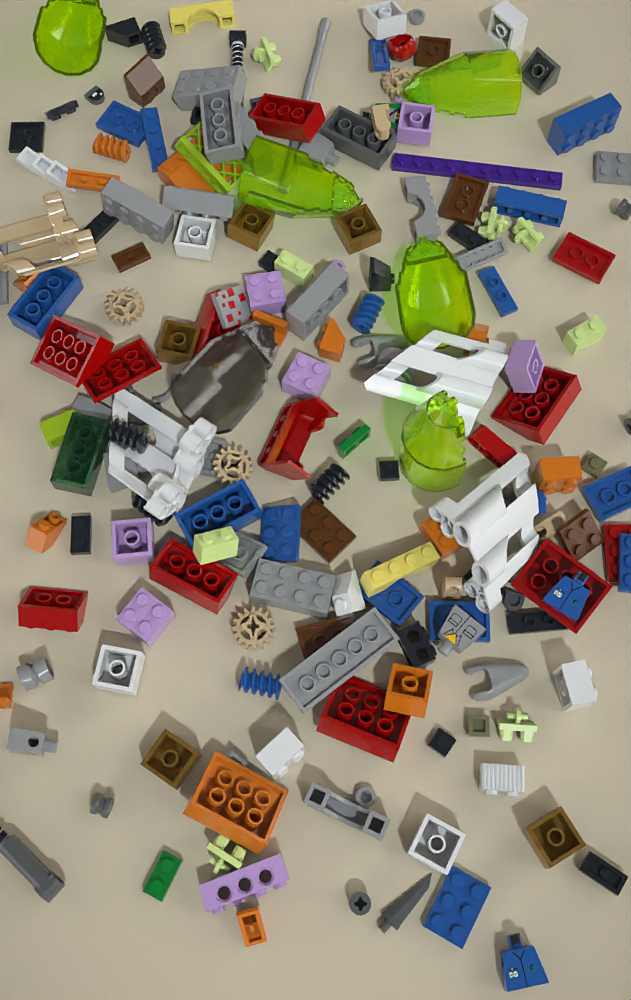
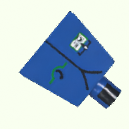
[542,570,590,622]
[500,933,549,992]

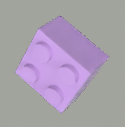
[396,101,436,146]
[245,270,287,318]
[504,340,545,393]
[282,352,331,400]
[111,517,155,565]
[116,588,176,648]

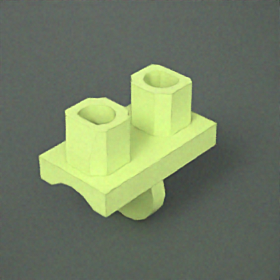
[252,37,281,72]
[478,207,509,242]
[511,217,544,252]
[497,707,538,742]
[206,834,247,874]

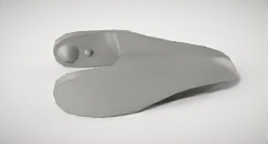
[352,335,409,369]
[465,663,529,701]

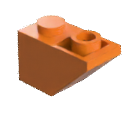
[317,317,346,363]
[25,512,67,554]

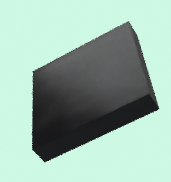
[8,122,46,153]

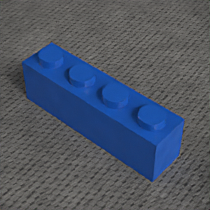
[494,186,567,228]

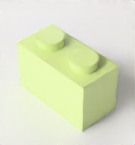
[274,250,314,290]
[562,315,607,356]
[193,526,239,565]

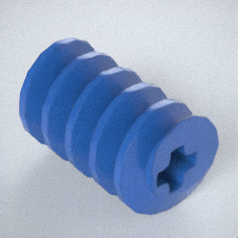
[351,294,385,334]
[238,667,282,700]

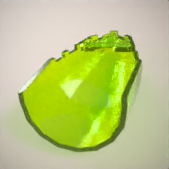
[33,0,107,76]
[401,49,522,118]
[238,135,363,219]
[395,236,476,350]
[397,390,467,492]

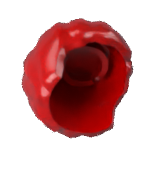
[388,33,416,62]

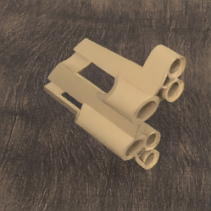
[0,191,99,276]

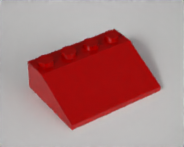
[30,315,115,388]
[82,338,162,404]
[491,366,582,445]
[511,538,613,634]
[316,676,411,763]

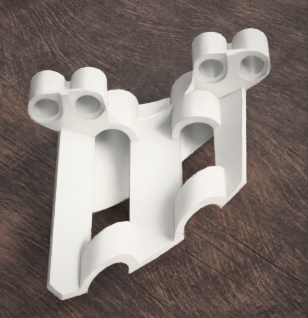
[364,330,508,437]
[108,389,217,520]
[428,453,539,614]

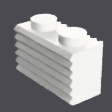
[479,763,524,797]

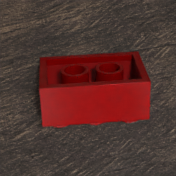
[18,586,88,632]

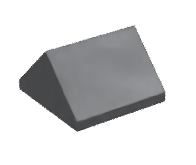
[517,46,561,95]

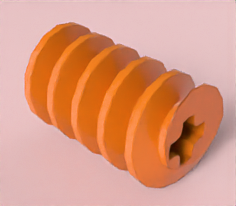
[92,133,131,163]

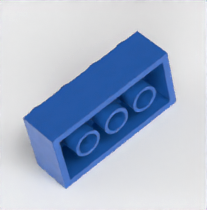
[547,92,622,156]
[7,261,83,341]
[174,479,262,549]

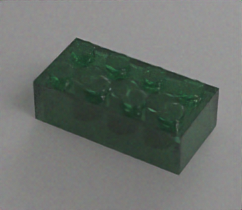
[50,412,111,497]

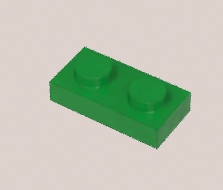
[338,424,371,459]
[142,851,183,902]

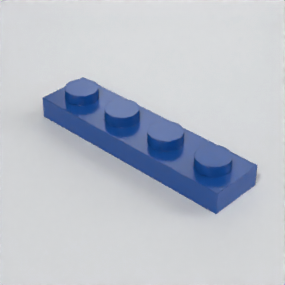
[140,107,168,173]

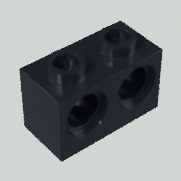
[396,622,437,669]

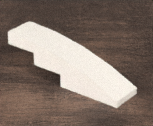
[16,146,77,194]

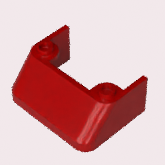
[258,397,339,480]

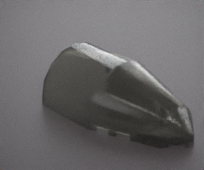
[171,321,278,435]

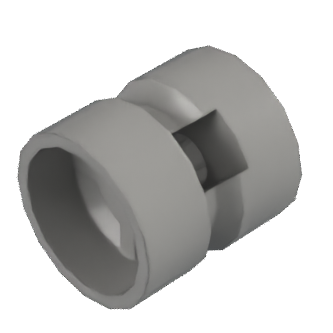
[16,655,54,691]

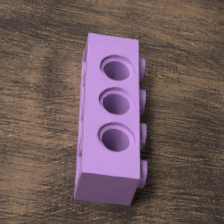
[198,853,290,915]

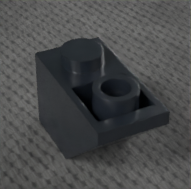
[104,17,143,48]

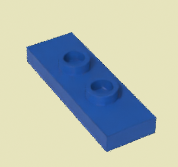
[369,38,390,71]
[477,266,518,317]

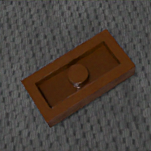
[111,242,151,273]

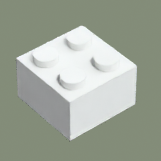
[363,0,407,40]
[487,0,528,53]
[174,214,218,261]
[92,644,145,696]
[552,659,598,712]
[255,727,305,780]
[406,813,466,876]

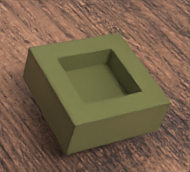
[581,452,608,479]
[467,715,490,738]

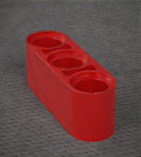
[467,424,518,469]

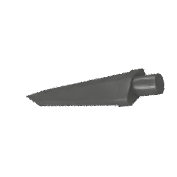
[378,873,432,934]

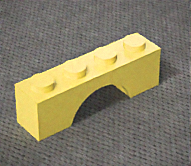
[168,0,236,35]
[359,541,440,598]

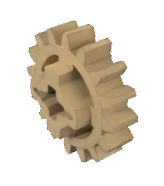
[383,66,419,99]
[105,288,145,326]
[212,446,253,486]
[232,606,276,651]

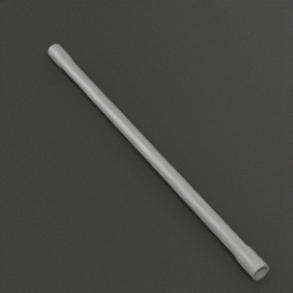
[278,17,331,194]

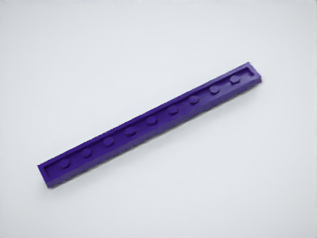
[392,153,563,191]

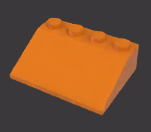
[157,131,243,192]
[183,751,289,854]

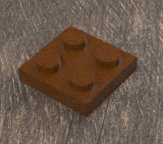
[416,35,451,69]
[556,508,604,561]

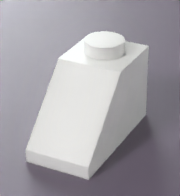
[332,570,366,616]

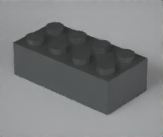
[321,105,397,171]

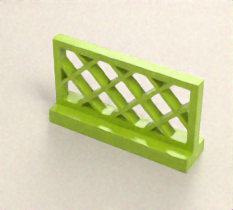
[174,120,251,194]

